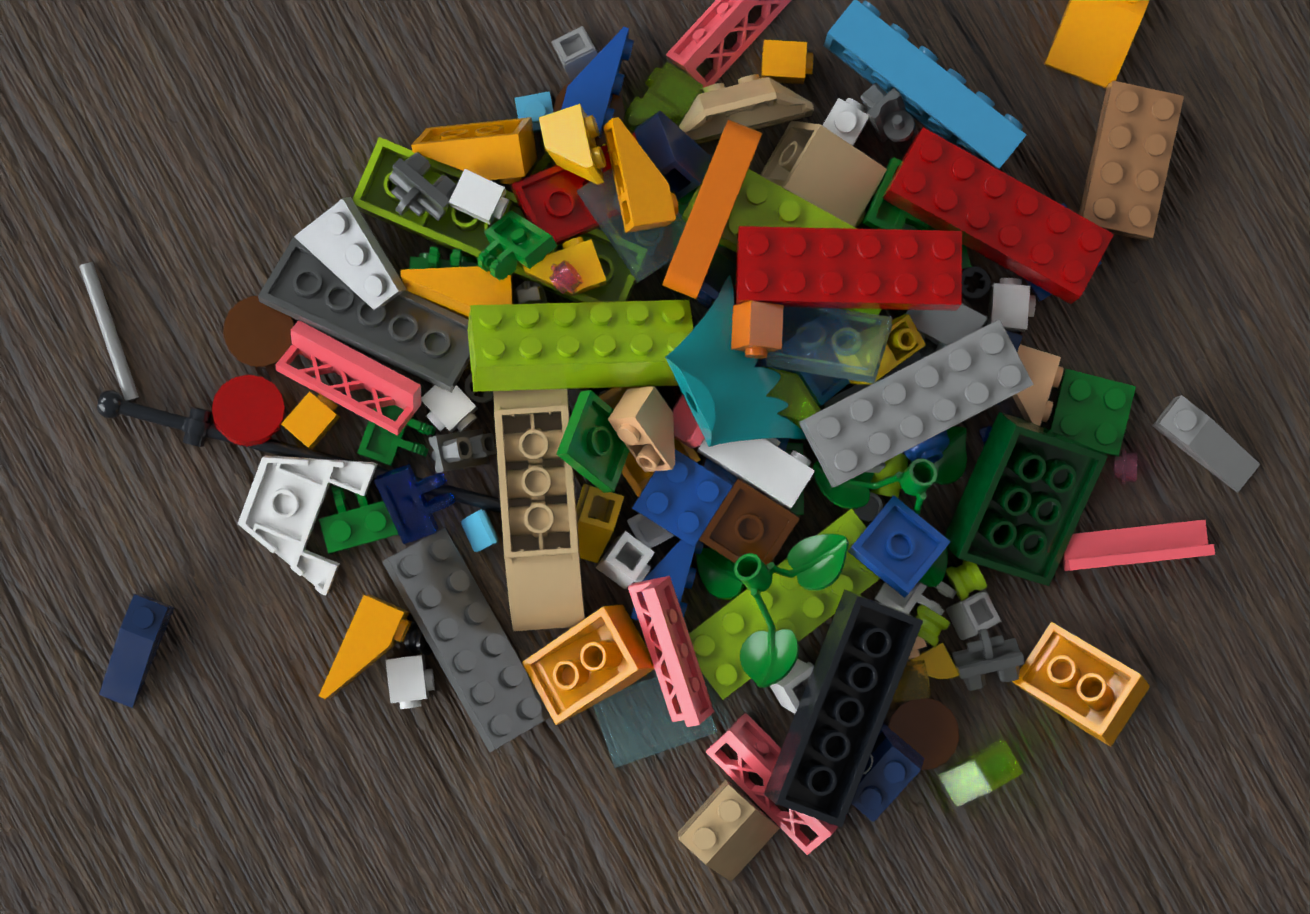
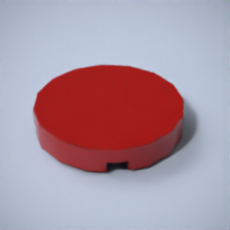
[212,375,285,446]

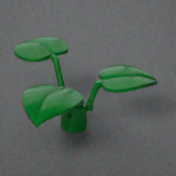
[813,426,967,587]
[696,534,849,688]

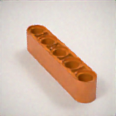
[662,120,762,299]

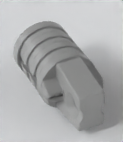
[513,281,547,304]

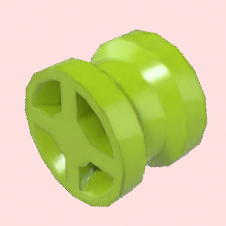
[946,560,987,601]
[916,604,951,647]

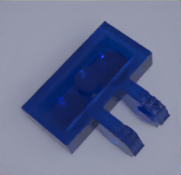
[374,464,456,544]

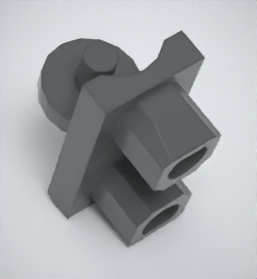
[860,83,915,143]
[389,152,457,221]
[429,429,497,473]
[952,628,1025,691]

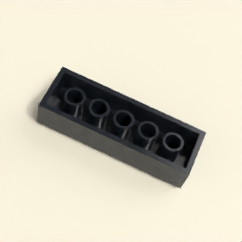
[764,589,923,828]

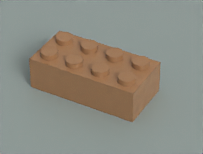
[1079,81,1184,241]

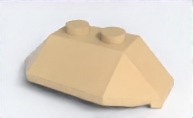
[679,74,814,144]

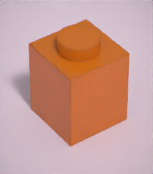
[731,300,784,359]

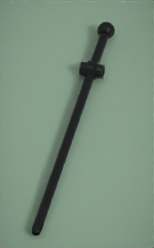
[97,390,501,513]

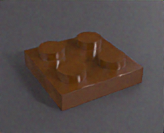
[699,477,800,565]

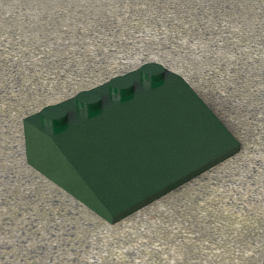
[944,411,1108,586]

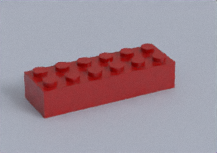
[882,127,1114,304]
[736,226,962,311]

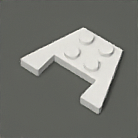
[238,455,378,596]

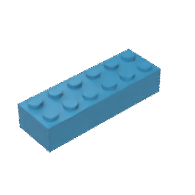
[823,0,1027,169]

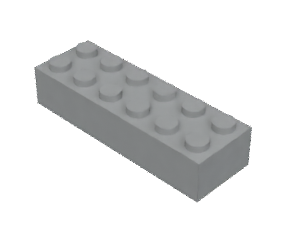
[799,319,1034,488]

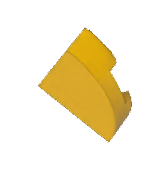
[910,643,959,679]

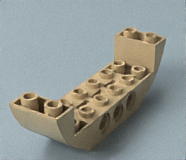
[493,389,585,631]

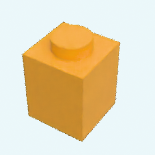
[761,40,813,84]
[281,391,340,450]

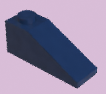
[99,594,175,708]

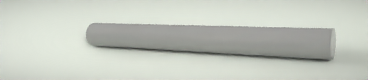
[79,262,139,402]

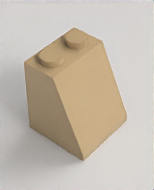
[760,120,887,227]
[677,779,780,882]

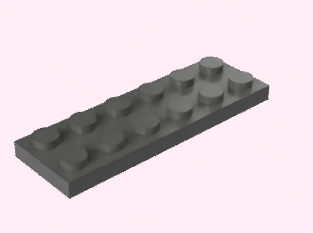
[258,238,470,393]
[382,528,551,753]

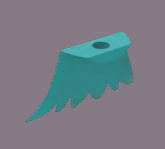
[665,275,807,447]

